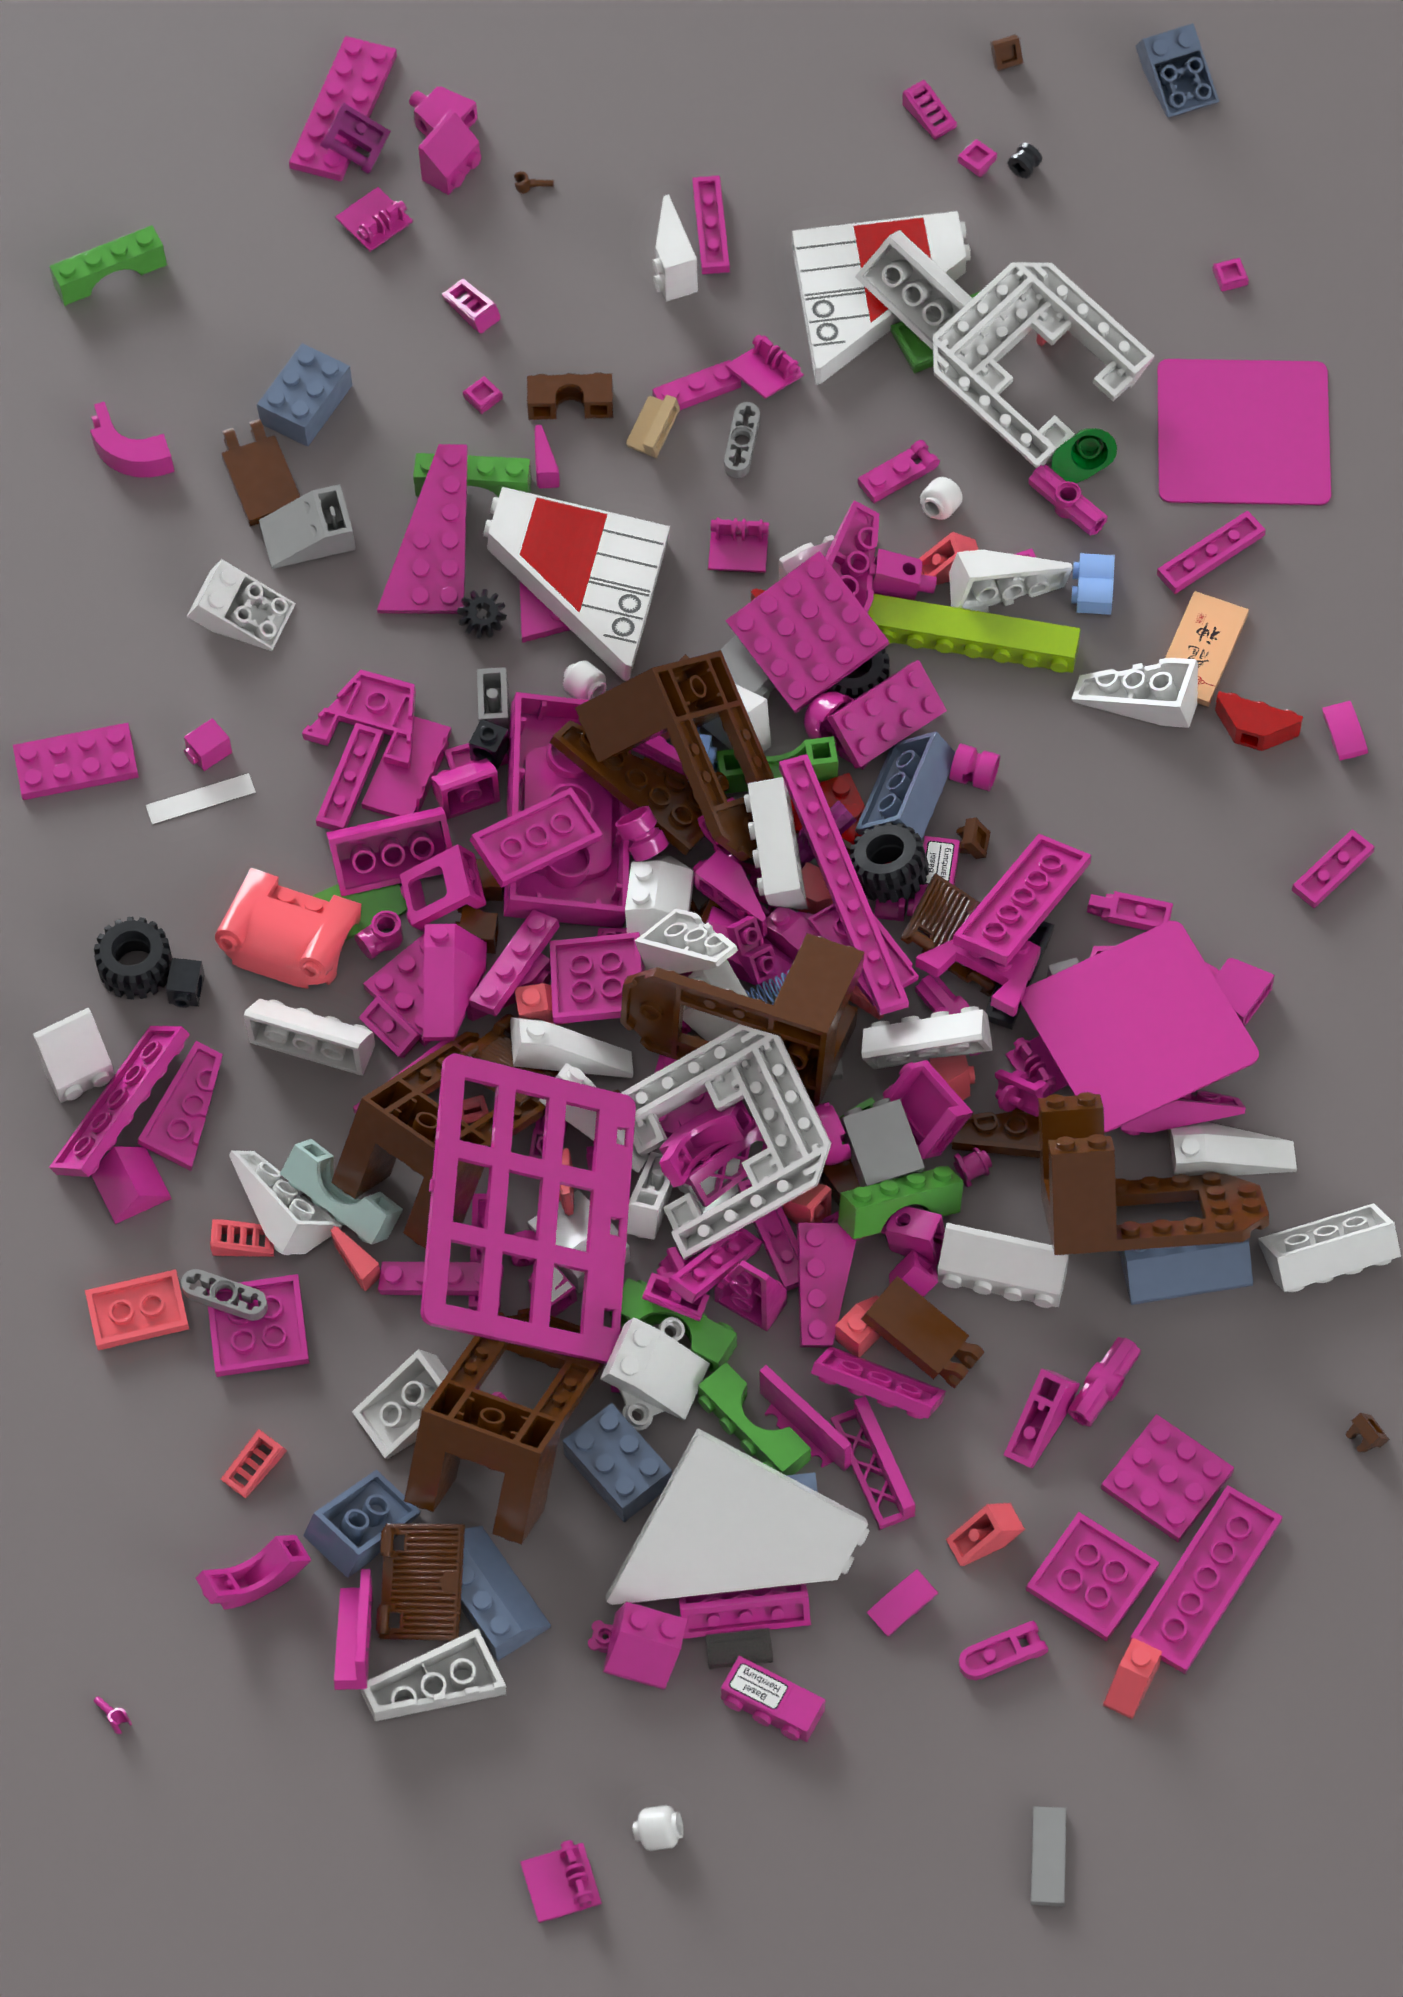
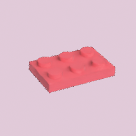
[85,1269,189,1350]

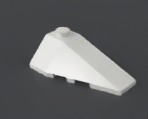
[635,908,738,974]

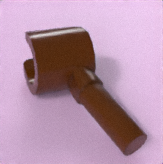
[514,171,553,194]

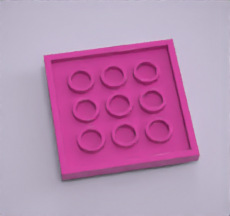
[725,551,890,714]

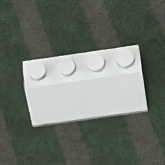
[855,230,973,350]
[744,777,808,910]
[244,998,375,1076]
[861,1006,993,1069]
[1258,1203,1401,1292]
[937,1223,1069,1308]

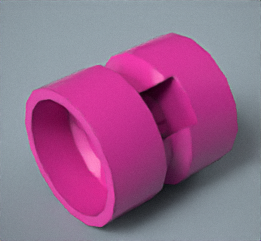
[949,743,1000,791]
[615,806,669,862]

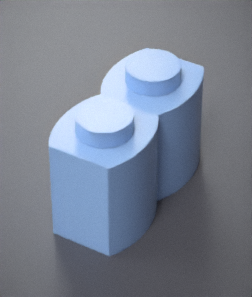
[1071,553,1115,615]

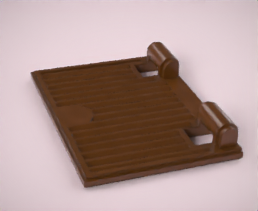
[900,873,997,997]
[458,1014,560,1107]
[376,1523,465,1641]

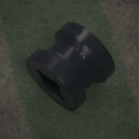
[1007,143,1042,178]

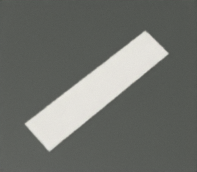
[146,773,256,824]

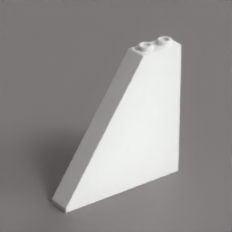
[606,1429,869,1605]

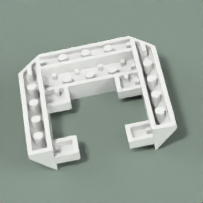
[933,262,1154,468]
[621,1025,832,1260]

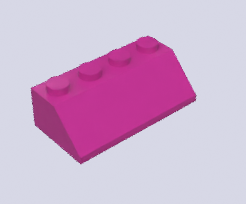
[326,807,452,897]

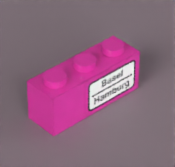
[907,836,960,916]
[721,1656,825,1743]

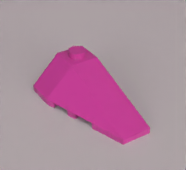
[1119,1091,1246,1135]
[714,1260,787,1331]

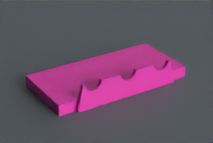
[361,716,452,817]
[808,903,919,1006]
[759,1365,851,1472]

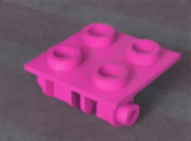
[335,187,413,252]
[725,335,804,399]
[708,517,769,573]
[1005,1035,1068,1095]
[520,1840,602,1923]

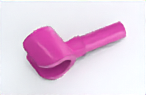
[94,1696,132,1734]

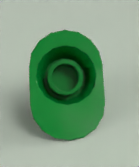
[1052,428,1117,483]

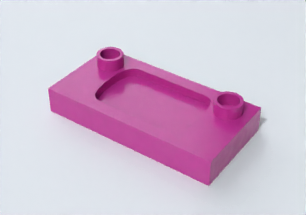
[504,692,631,928]

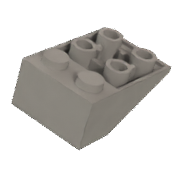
[259,484,356,569]

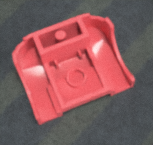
[215,868,361,989]

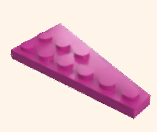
[377,444,468,614]

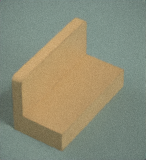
[626,394,680,458]

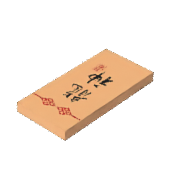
[1165,591,1249,707]

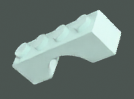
[280,1139,403,1245]

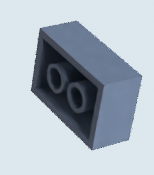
[257,343,353,447]
[563,1403,672,1522]

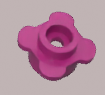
[588,1620,613,1653]

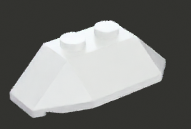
[625,855,695,936]

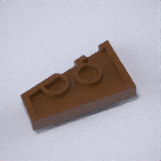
[952,1108,1040,1158]

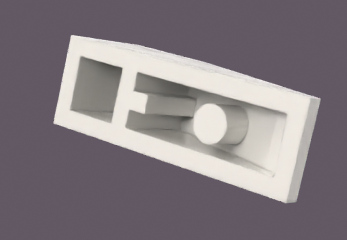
[627,1152,673,1240]

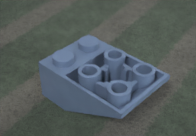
[1135,23,1219,118]

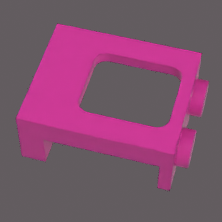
[400,844,486,932]

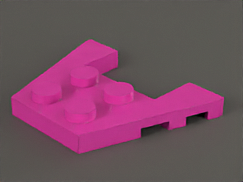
[302,669,416,769]
[915,939,1041,1017]

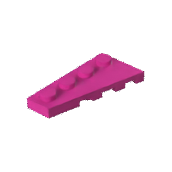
[520,581,570,643]
[137,1041,223,1171]
[797,1223,857,1348]

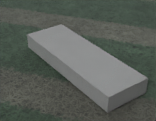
[1031,1806,1066,1906]

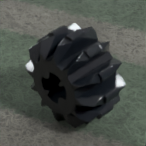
[457,589,507,639]

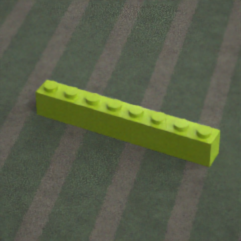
[868,594,1081,673]

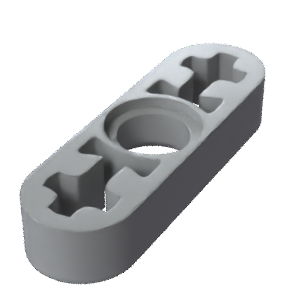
[724,402,760,478]
[181,1269,268,1321]

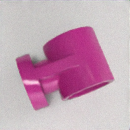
[354,910,403,960]

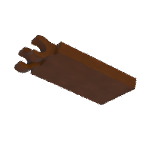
[221,419,300,526]
[861,1276,985,1388]

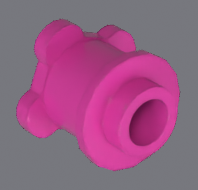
[953,1147,992,1188]

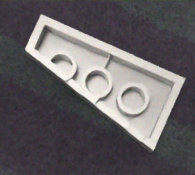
[361,1629,506,1721]

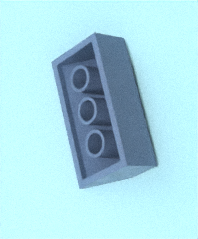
[855,731,956,840]
[1119,1239,1253,1305]
[461,1526,551,1661]

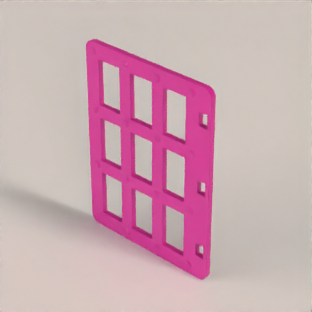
[421,1054,636,1364]

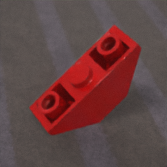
[1215,691,1303,751]

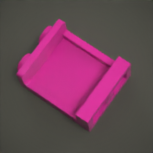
[883,1060,973,1159]

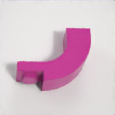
[90,401,174,478]
[659,1100,754,1188]
[195,1535,311,1610]

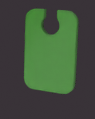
[313,884,408,941]

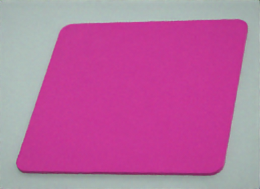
[1157,359,1331,505]
[1020,921,1259,1133]

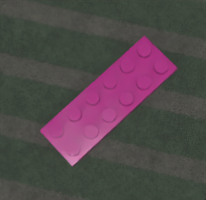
[289,36,397,182]
[953,834,1091,966]
[49,1026,190,1177]
[1129,1485,1283,1674]

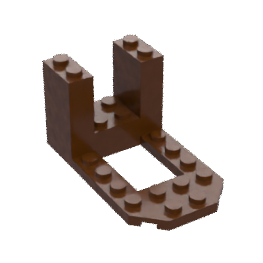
[575,650,774,861]
[620,933,865,1106]
[331,1031,546,1249]
[1038,1092,1269,1255]
[404,1308,604,1545]

